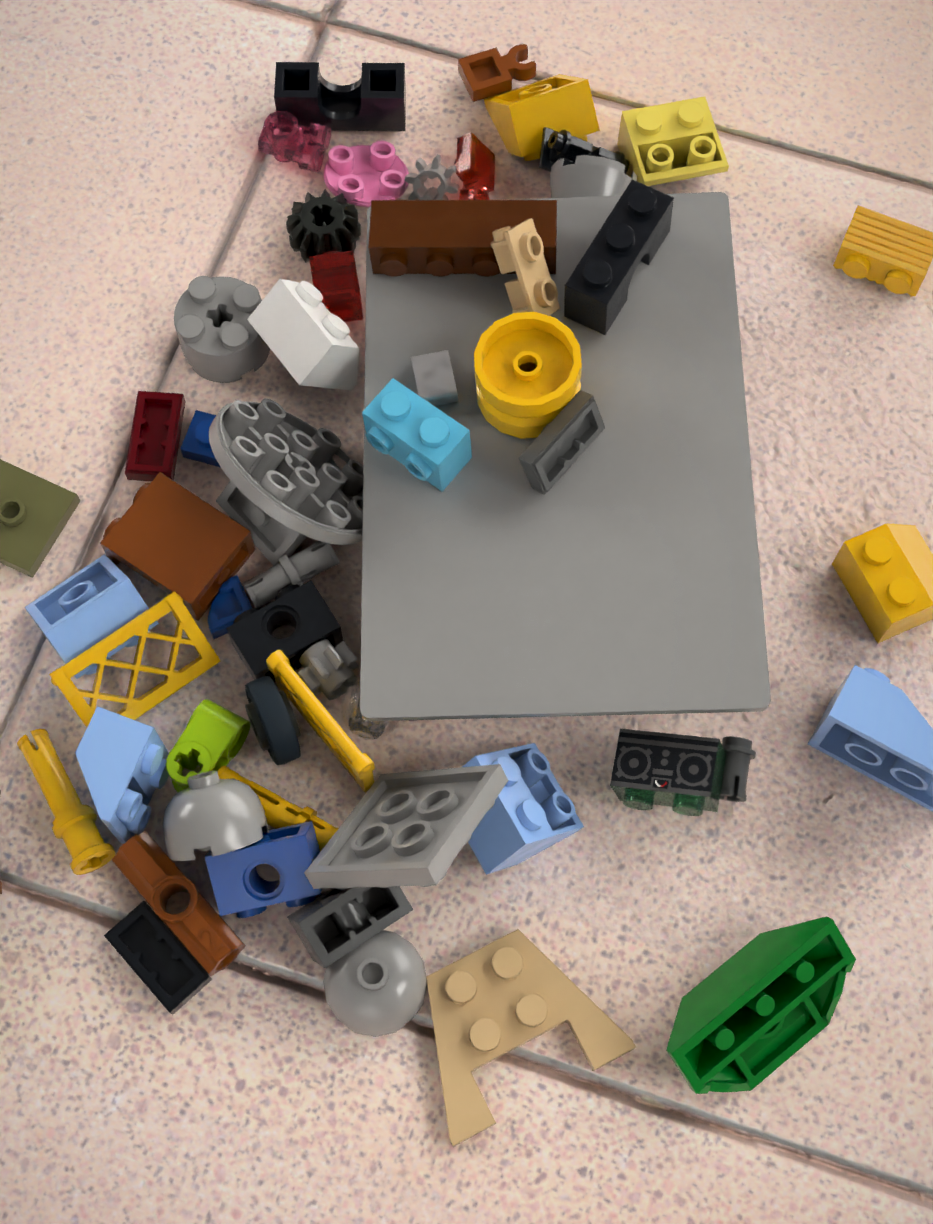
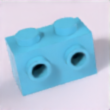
[362,378,472,492]

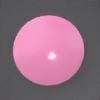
[324,141,409,207]

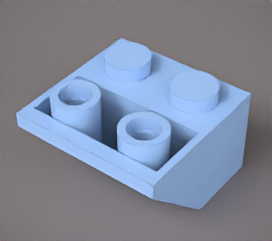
[75,706,169,844]
[462,743,584,875]

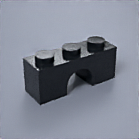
[274,62,406,131]
[564,180,674,335]

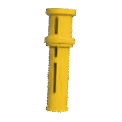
[17,729,115,875]

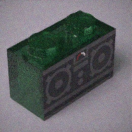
[610,729,726,816]

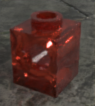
[309,251,363,322]

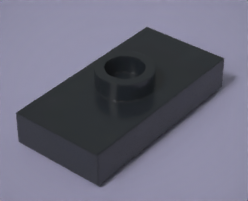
[104,901,212,1015]

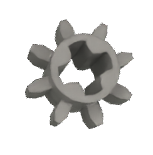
[405,154,460,200]
[297,639,359,700]

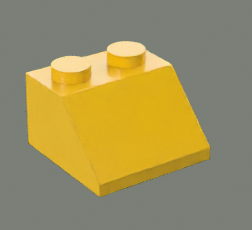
[484,74,600,161]
[832,524,933,643]

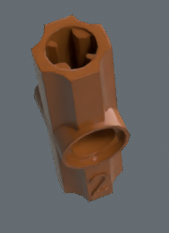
[111,830,245,977]

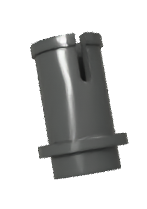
[714,736,756,802]

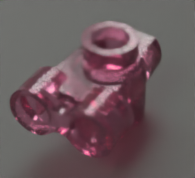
[258,111,331,173]

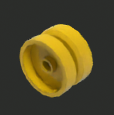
[474,312,582,439]

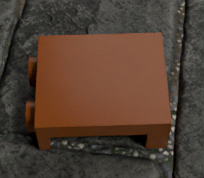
[100,472,256,621]

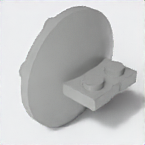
[209,398,363,566]

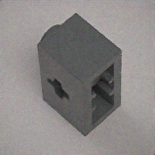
[287,886,413,968]

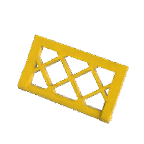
[49,591,221,727]
[266,650,375,794]

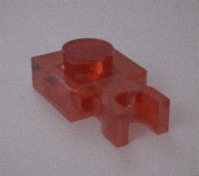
[454,132,495,200]

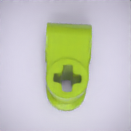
[166,699,251,793]

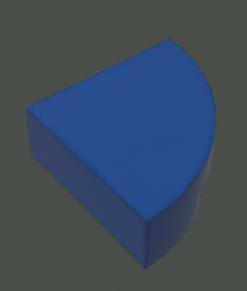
[208,575,252,639]

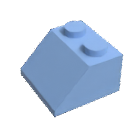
[25,554,159,679]

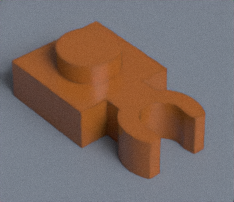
[458,44,536,102]

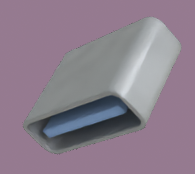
[411,350,458,406]

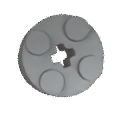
[174,276,270,383]

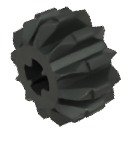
[286,189,361,268]

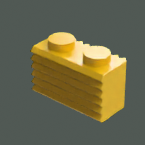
[833,205,933,297]

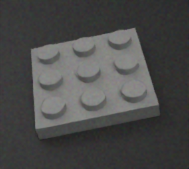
[304,764,509,889]

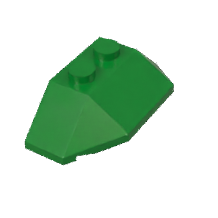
[666,916,856,1094]

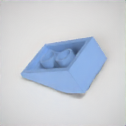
[808,665,933,812]

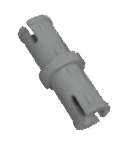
[242,541,340,609]

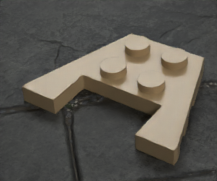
[426,929,636,1147]

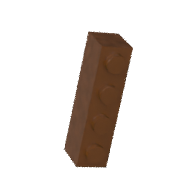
[368,200,557,277]

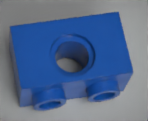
[204,821,323,918]

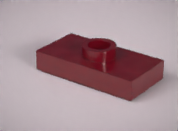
[125,391,186,481]

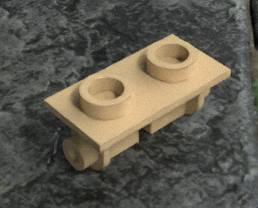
[490,218,560,316]

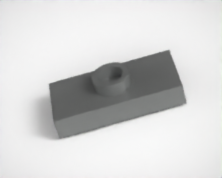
[519,390,605,495]

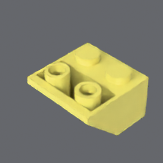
[617,96,729,186]

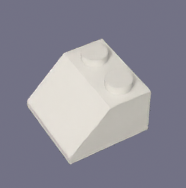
[247,279,360,391]

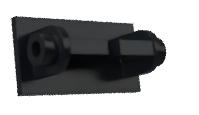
[539,127,630,174]

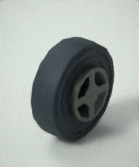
[245,676,301,765]

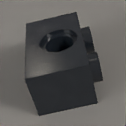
[226,580,343,682]

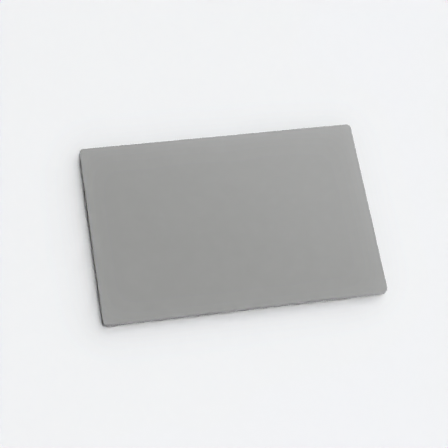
[360,192,771,721]

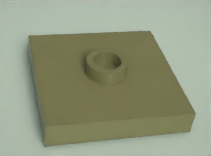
[0,459,80,578]

